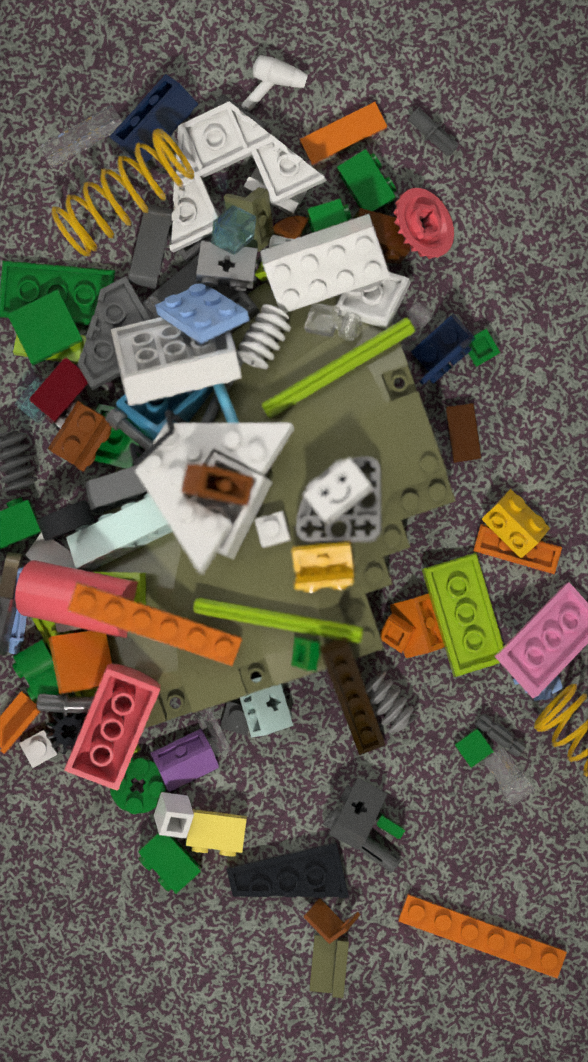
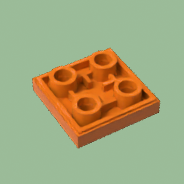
[49,631,112,694]

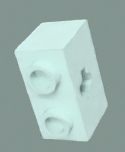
[240,675,293,738]

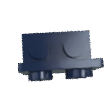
[411,313,476,385]

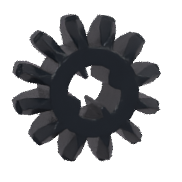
[46,712,87,754]

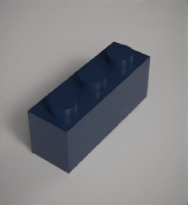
[109,74,198,164]

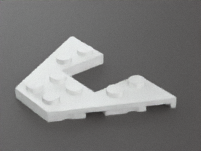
[170,102,327,253]
[135,423,294,574]

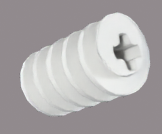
[236,304,291,369]

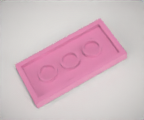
[495,582,588,698]

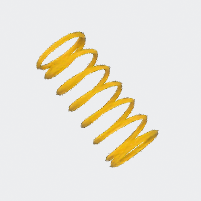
[52,129,195,257]
[534,684,588,777]

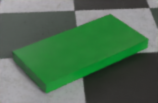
[0,261,115,325]

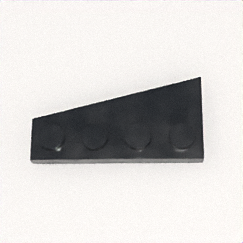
[226,842,349,898]

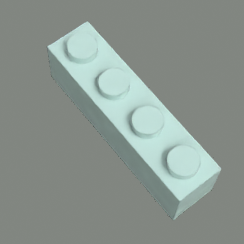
[66,493,173,571]

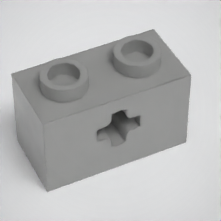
[196,241,258,291]

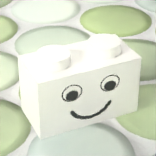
[303,458,374,525]

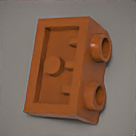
[48,401,112,472]

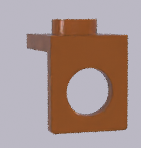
[303,898,361,944]

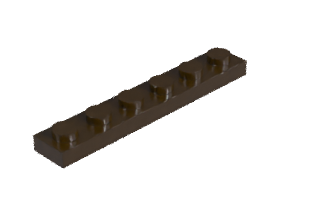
[319,637,385,755]

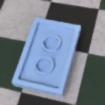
[155,283,249,344]

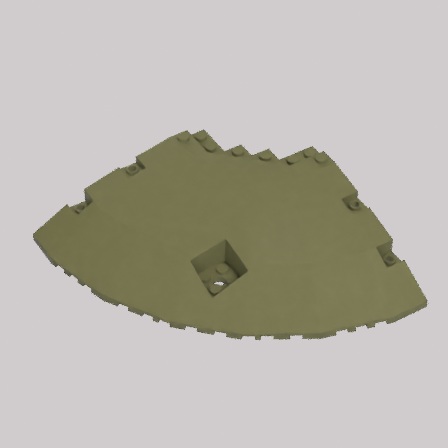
[92,280,455,728]

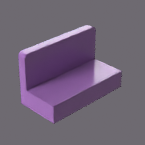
[150,729,219,792]

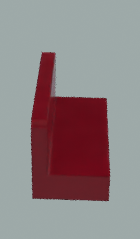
[29,358,88,424]

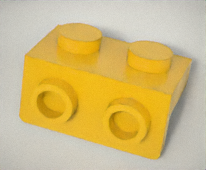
[482,489,550,558]
[292,541,355,592]

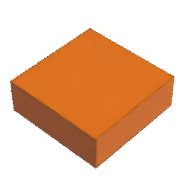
[379,613,416,653]

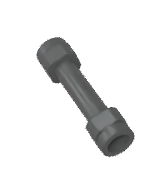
[105,407,153,450]

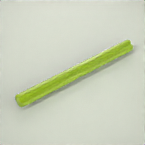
[262,318,415,418]
[194,598,363,643]

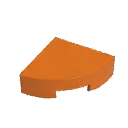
[273,216,308,239]

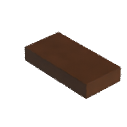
[445,403,482,463]

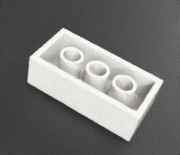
[260,214,390,313]

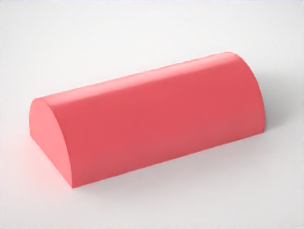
[15,560,138,638]
[64,664,161,791]

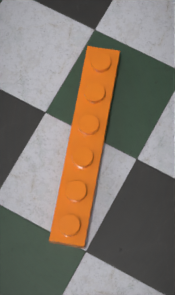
[67,581,242,666]
[398,894,567,979]

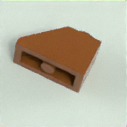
[181,464,254,506]

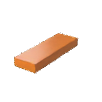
[299,102,388,165]
[473,524,562,574]

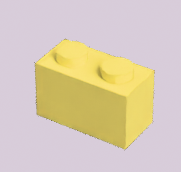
[186,809,247,856]

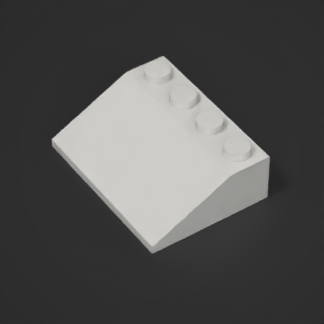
[111,317,241,406]

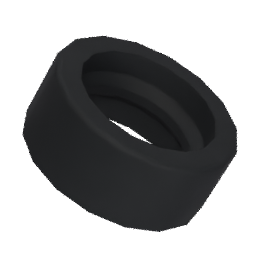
[37,500,95,541]

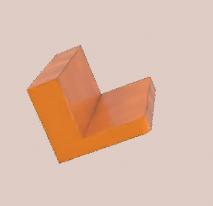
[390,593,444,658]
[0,691,41,754]

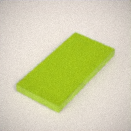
[422,553,504,677]

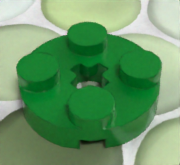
[110,757,166,814]

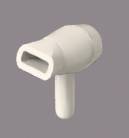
[242,55,308,111]

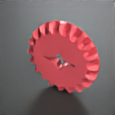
[393,188,454,259]

